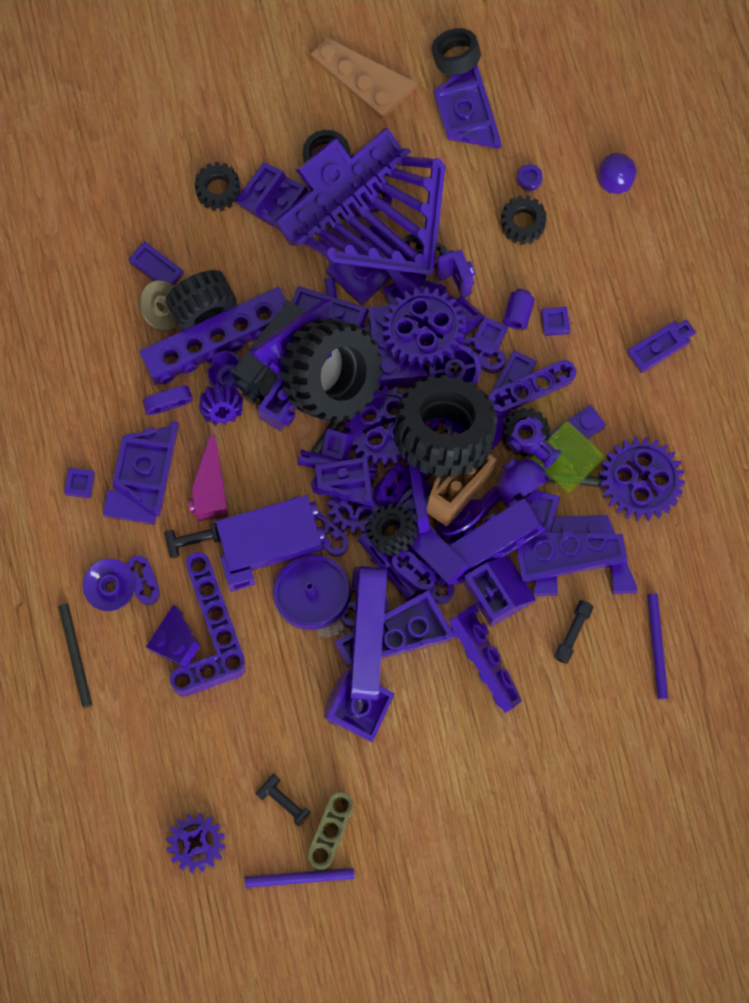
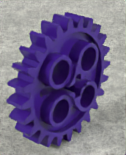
[382,287,467,369]
[343,385,428,468]
[599,437,685,522]

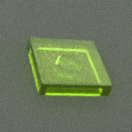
[531,421,605,495]

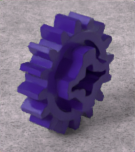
[327,487,382,536]
[166,813,226,874]

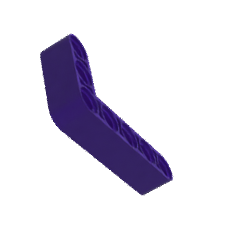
[170,552,246,697]
[349,566,387,701]

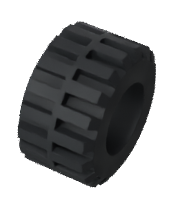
[165,270,237,331]

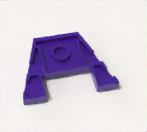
[533,515,637,597]

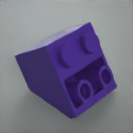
[463,556,536,627]

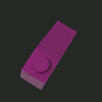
[188,435,229,521]

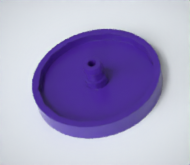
[273,555,351,630]

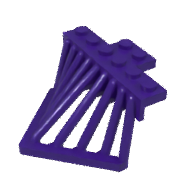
[273,128,445,275]

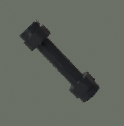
[554,600,594,664]

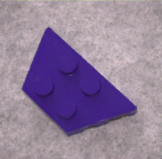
[434,65,502,149]
[249,298,333,376]
[113,422,179,517]

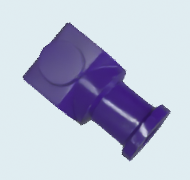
[507,416,562,469]

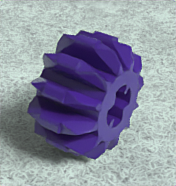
[199,382,243,426]

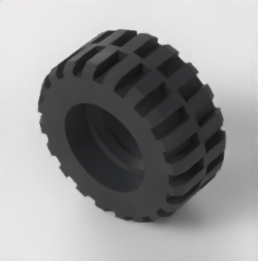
[280,318,382,422]
[394,375,497,477]

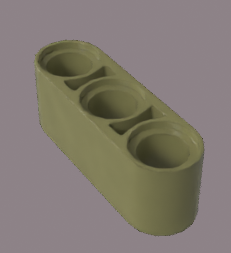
[308,792,353,871]

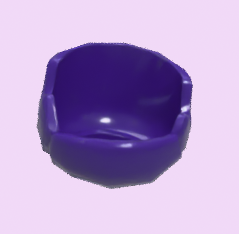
[597,153,637,194]
[207,350,241,388]

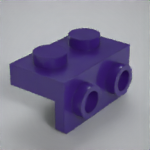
[436,250,475,298]

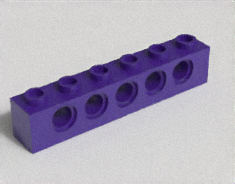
[139,286,286,385]

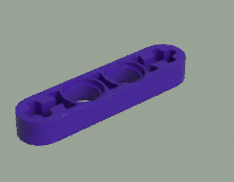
[487,360,577,416]

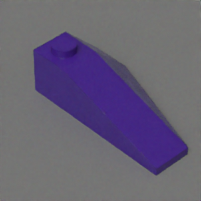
[387,270,485,343]

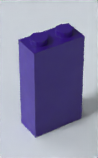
[216,495,326,574]

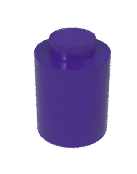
[502,289,535,330]

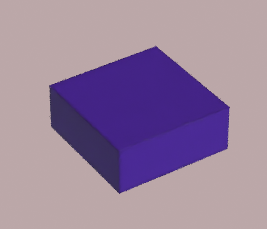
[541,307,570,337]
[474,317,508,349]
[321,428,353,460]
[64,468,95,499]

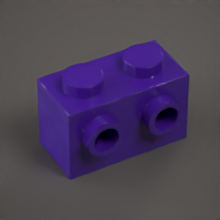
[258,377,297,432]

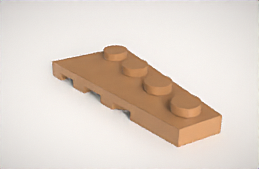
[310,38,417,120]

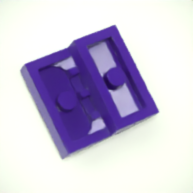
[235,162,308,230]

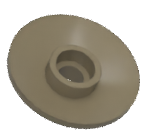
[139,280,178,331]

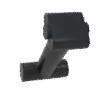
[164,523,221,558]
[255,774,311,827]

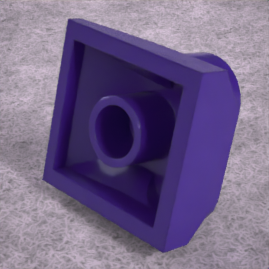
[324,669,395,742]

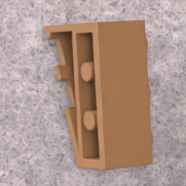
[427,431,497,526]

